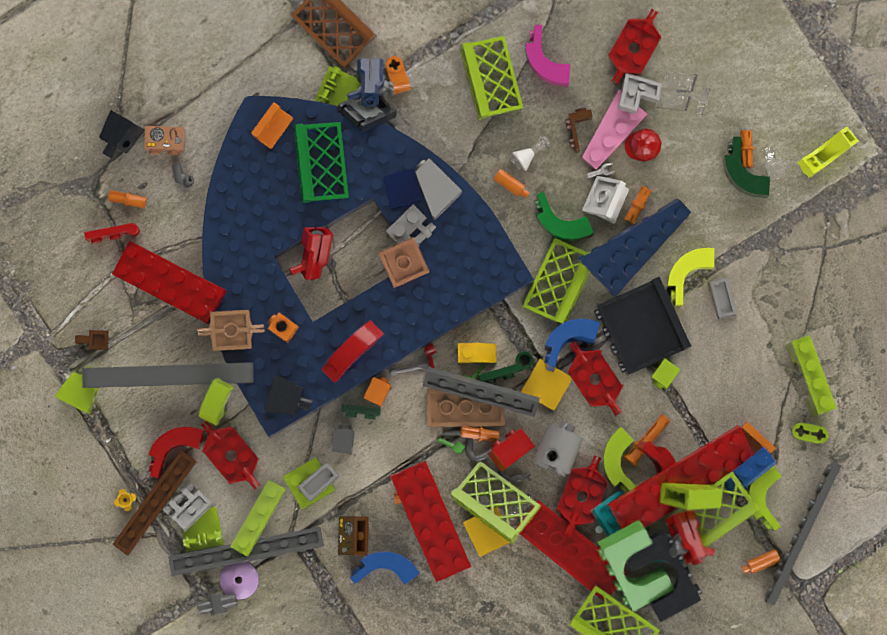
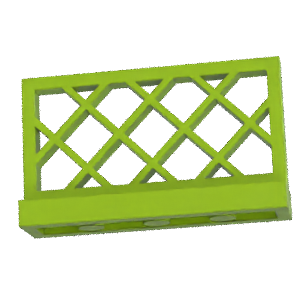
[459,36,524,120]
[522,238,590,325]
[451,461,541,545]
[670,472,761,547]
[569,586,660,635]

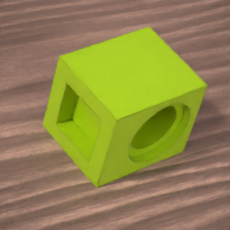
[650,359,681,390]

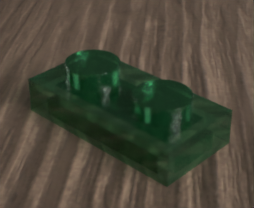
[341,404,381,420]

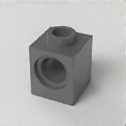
[332,425,355,454]

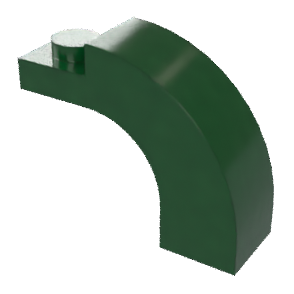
[723,136,770,198]

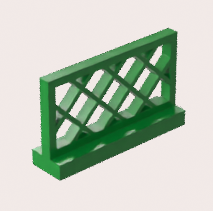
[294,122,349,203]

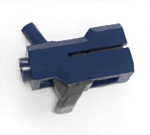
[347,58,394,106]

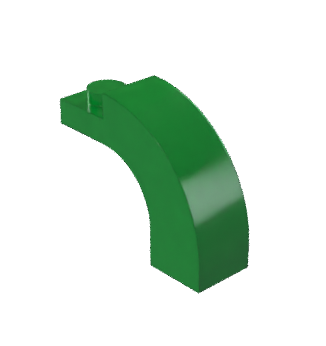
[534,191,594,241]

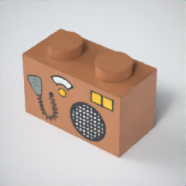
[144,126,185,156]

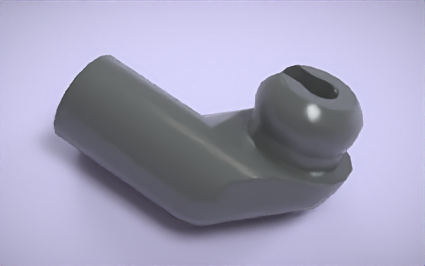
[172,163,194,187]

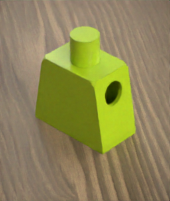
[54,366,99,414]

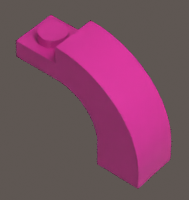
[525,24,570,87]

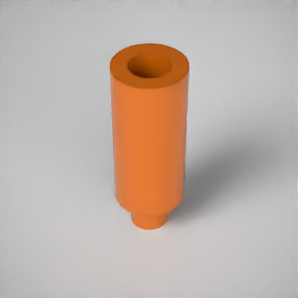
[493,169,530,199]
[741,549,781,574]

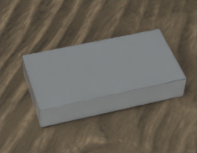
[709,277,737,319]
[298,462,340,502]

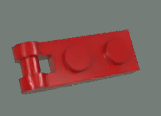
[84,223,140,244]

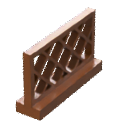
[291,0,377,68]

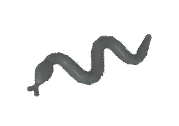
[443,429,531,483]

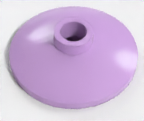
[220,562,259,599]

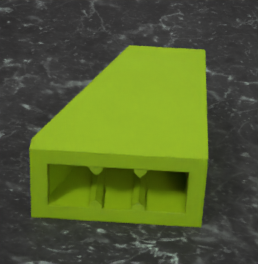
[660,483,723,510]

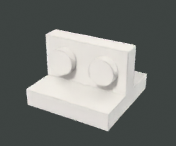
[582,176,629,224]

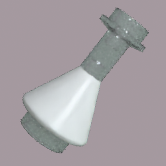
[510,135,551,171]

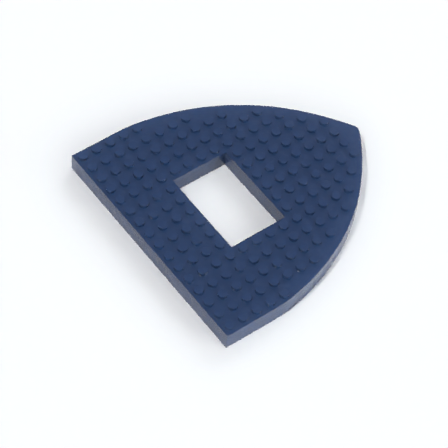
[202,96,534,438]

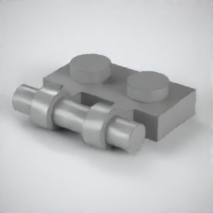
[386,205,436,247]
[162,483,213,532]

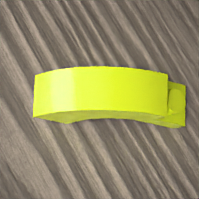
[797,127,859,178]
[666,248,714,307]

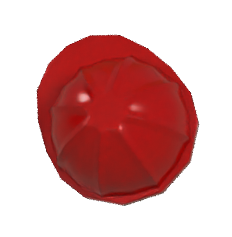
[625,129,662,161]

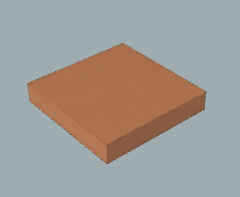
[378,237,430,288]

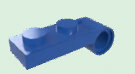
[724,447,777,498]

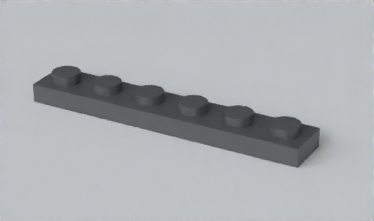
[423,367,540,417]

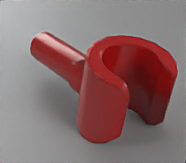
[424,344,437,368]

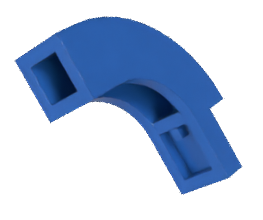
[544,319,600,372]
[350,552,420,585]

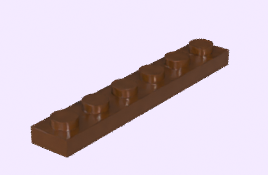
[112,450,197,556]

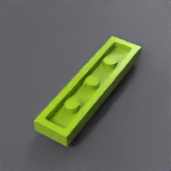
[230,480,286,557]

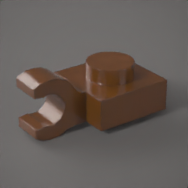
[75,330,109,350]

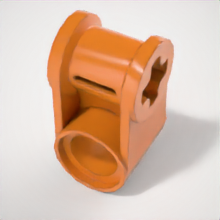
[386,56,411,94]

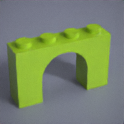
[785,335,837,417]

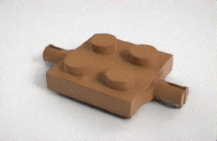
[198,310,264,351]

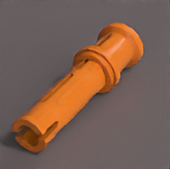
[623,414,671,467]

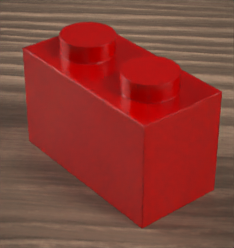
[488,428,535,472]

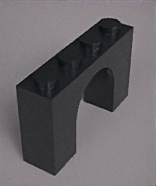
[627,530,702,623]

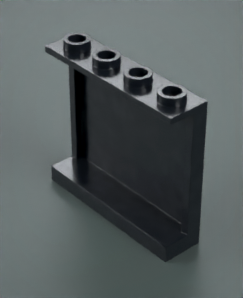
[594,276,691,376]

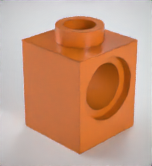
[267,313,299,343]
[363,376,391,407]

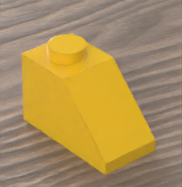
[458,343,497,364]

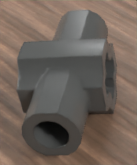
[197,593,238,616]

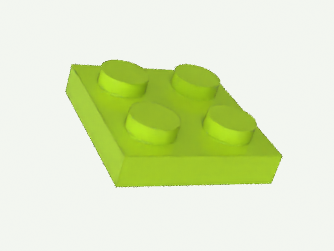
[283,457,336,510]

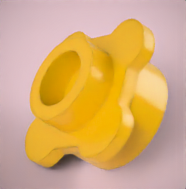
[114,489,136,511]

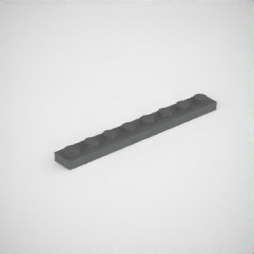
[765,462,842,605]
[168,527,324,577]

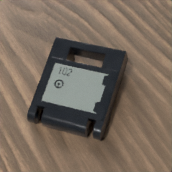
[337,96,397,132]

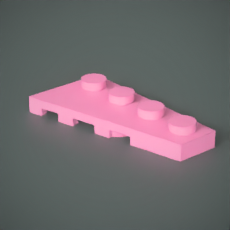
[582,89,647,171]

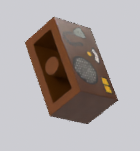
[338,516,369,556]

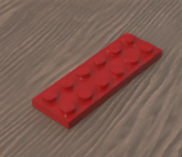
[112,240,227,325]
[390,460,471,582]
[515,500,629,602]

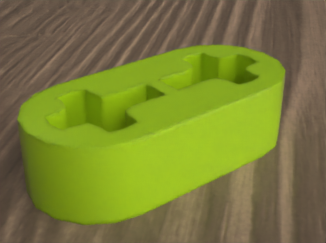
[791,423,829,444]

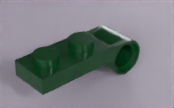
[479,351,533,384]

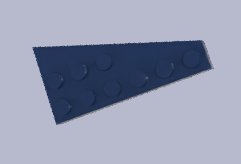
[577,199,691,297]

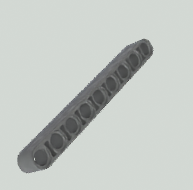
[82,363,254,388]

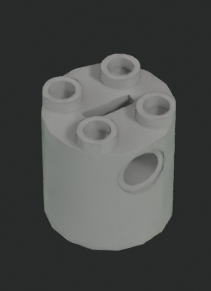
[533,421,583,477]

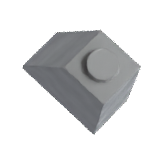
[416,159,462,220]

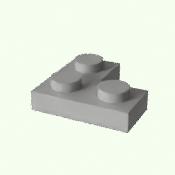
[617,73,662,114]

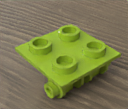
[314,66,361,106]
[182,507,224,552]

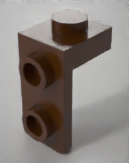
[565,108,593,153]

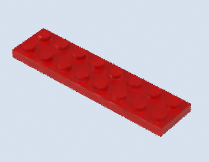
[607,425,754,529]

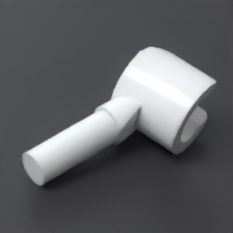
[587,163,615,178]

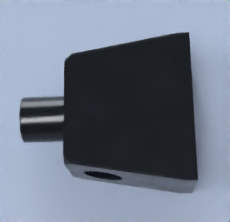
[99,110,145,159]
[264,375,313,415]

